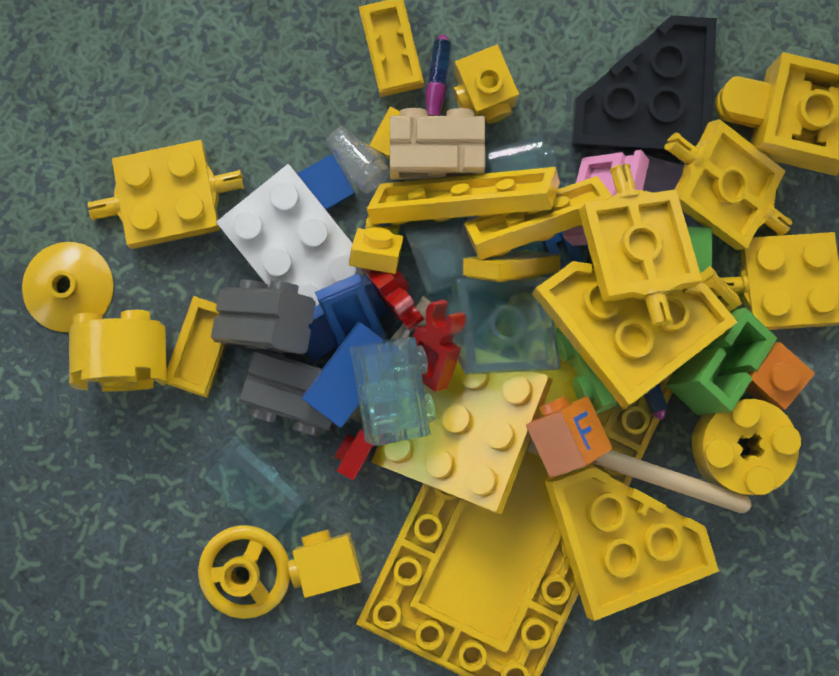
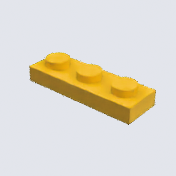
[464,176,613,260]

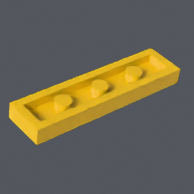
[367,167,560,225]

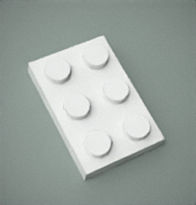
[216,164,364,306]

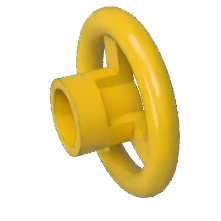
[198,525,290,619]

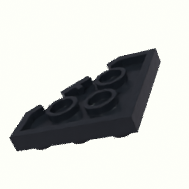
[571,15,717,154]

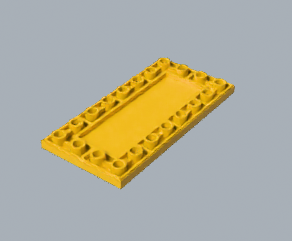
[356,288,674,676]

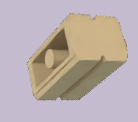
[390,108,485,180]

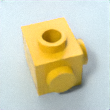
[453,44,519,124]

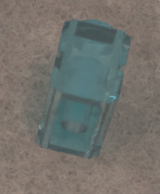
[350,337,436,446]

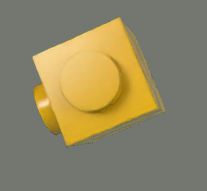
[288,530,362,598]

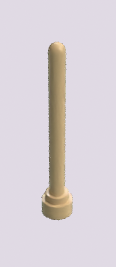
[527,416,751,513]

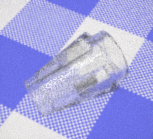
[326,126,390,194]

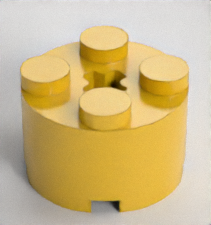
[69,310,167,392]
[692,399,801,495]

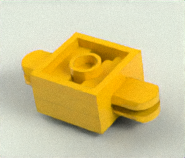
[715,52,839,176]

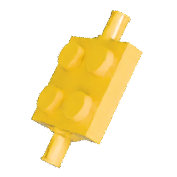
[665,119,792,250]
[88,140,245,249]
[579,163,702,327]
[720,232,839,330]

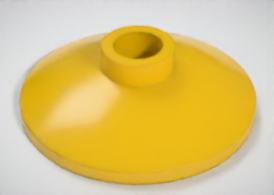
[22,242,114,332]

